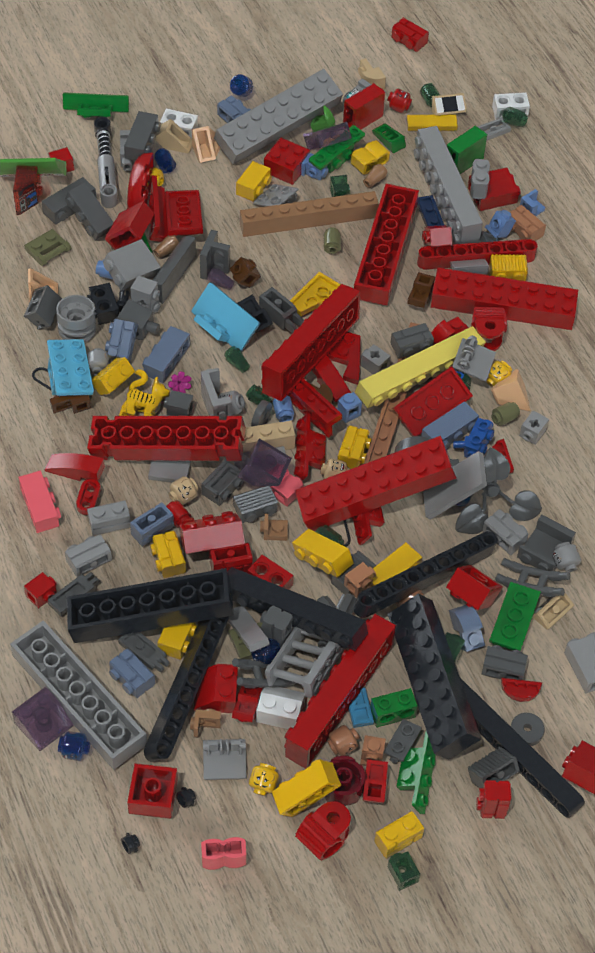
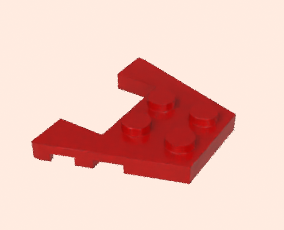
[326,332,361,385]

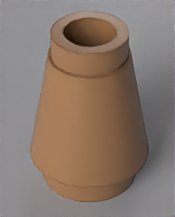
[363,164,388,188]
[153,235,179,259]

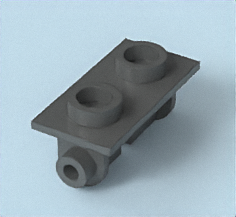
[384,719,422,764]

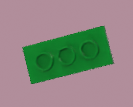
[489,582,541,651]

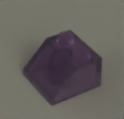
[238,438,292,486]
[12,687,73,751]

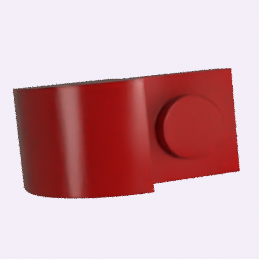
[431,316,469,345]
[232,686,263,722]
[363,759,388,804]

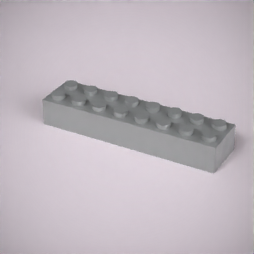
[214,69,343,165]
[414,126,483,244]
[10,620,147,770]

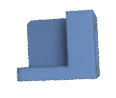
[520,189,545,216]

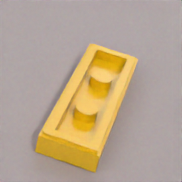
[407,115,458,131]

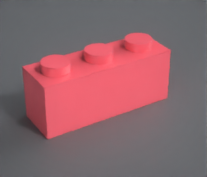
[18,470,61,533]

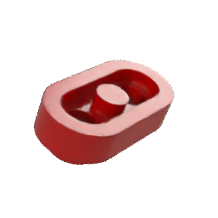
[76,479,101,515]

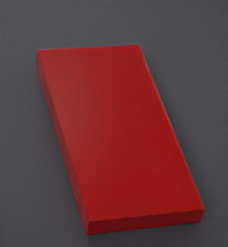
[165,190,203,236]
[392,366,473,437]

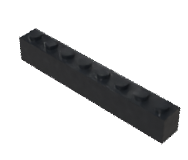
[228,567,368,651]

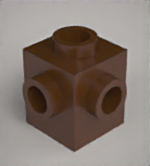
[230,257,261,288]

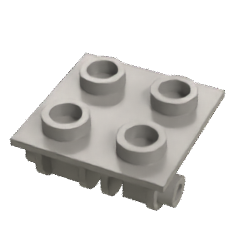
[253,184,299,207]
[452,335,496,382]
[203,739,246,780]

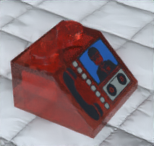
[13,166,43,215]

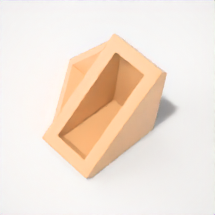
[192,126,220,163]
[28,268,58,300]
[491,369,531,412]

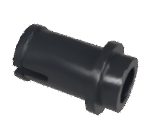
[116,290,130,312]

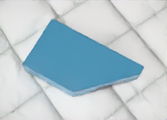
[349,688,374,728]

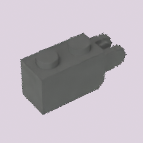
[259,287,304,334]

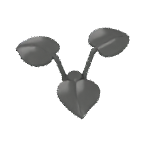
[455,447,542,534]

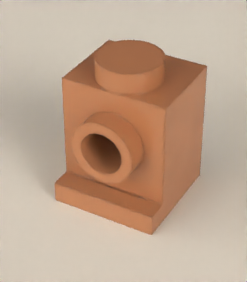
[344,562,376,598]
[360,735,386,766]

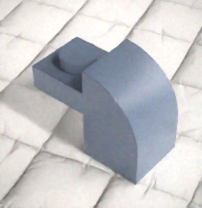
[449,605,485,652]

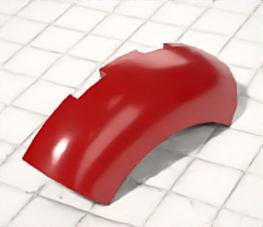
[127,152,154,209]

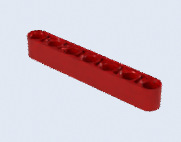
[417,239,538,270]

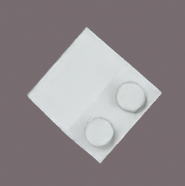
[256,687,306,729]

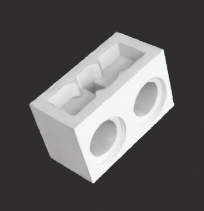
[492,93,530,120]
[160,109,198,138]

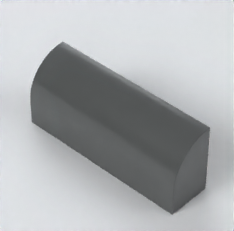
[153,236,196,304]

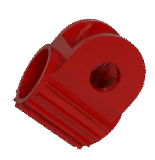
[471,307,507,351]
[295,801,351,861]

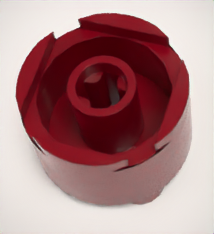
[325,755,365,806]

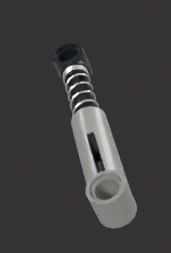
[94,117,118,208]

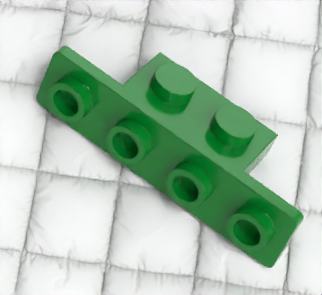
[63,92,129,118]
[309,125,365,173]
[396,731,436,814]

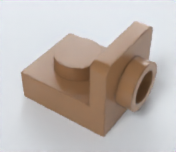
[260,514,288,541]

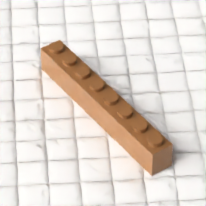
[240,191,379,237]

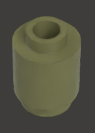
[324,228,341,254]
[491,402,520,426]

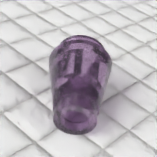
[207,268,235,290]

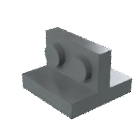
[200,230,230,280]

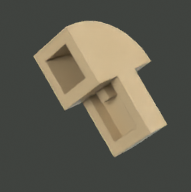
[358,58,386,90]

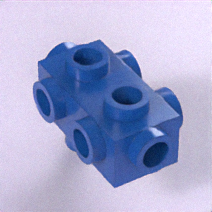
[453,418,494,458]

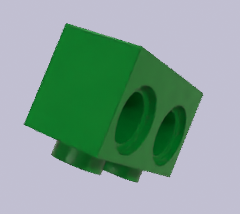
[370,688,418,728]

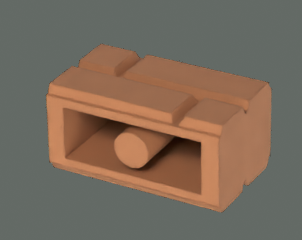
[510,205,546,241]

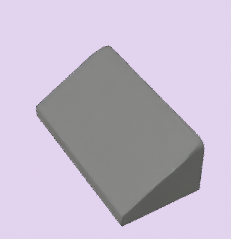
[450,259,489,274]

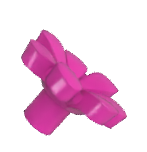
[168,371,191,393]

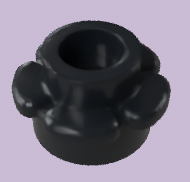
[176,787,196,808]
[121,833,140,854]

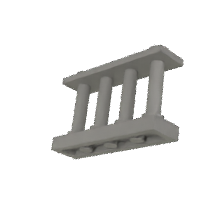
[265,627,344,698]

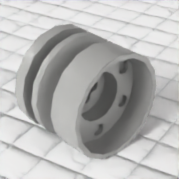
[56,295,96,342]

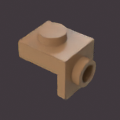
[190,709,221,737]

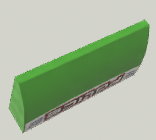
[0,158,66,177]

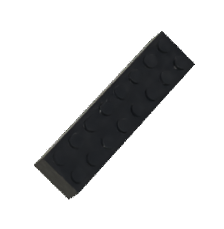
[67,568,234,643]
[388,593,481,760]

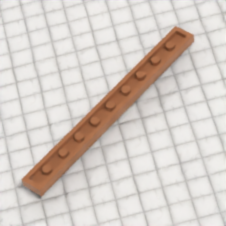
[364,322,428,464]

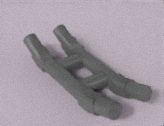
[495,558,571,597]
[232,656,303,689]

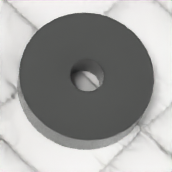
[251,400,272,426]
[511,713,544,746]

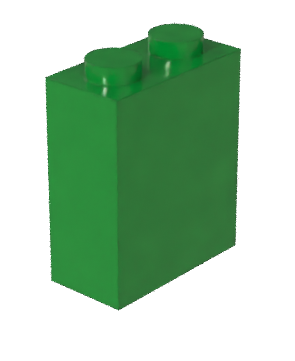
[447,125,488,174]

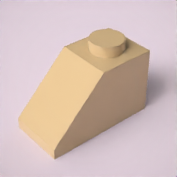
[156,119,192,153]

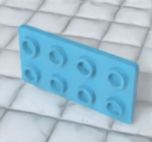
[191,283,260,352]
[47,339,94,396]

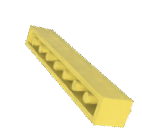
[355,326,486,408]

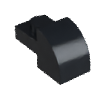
[237,294,273,333]

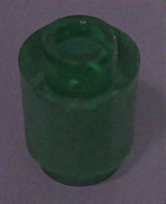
[420,83,440,107]
[502,107,528,127]
[316,525,344,545]

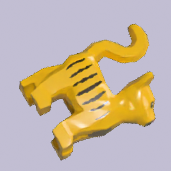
[119,369,170,416]

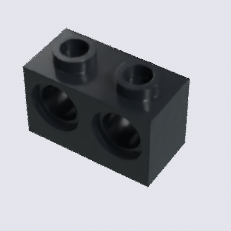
[87,282,119,325]

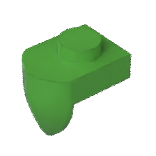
[311,105,335,131]

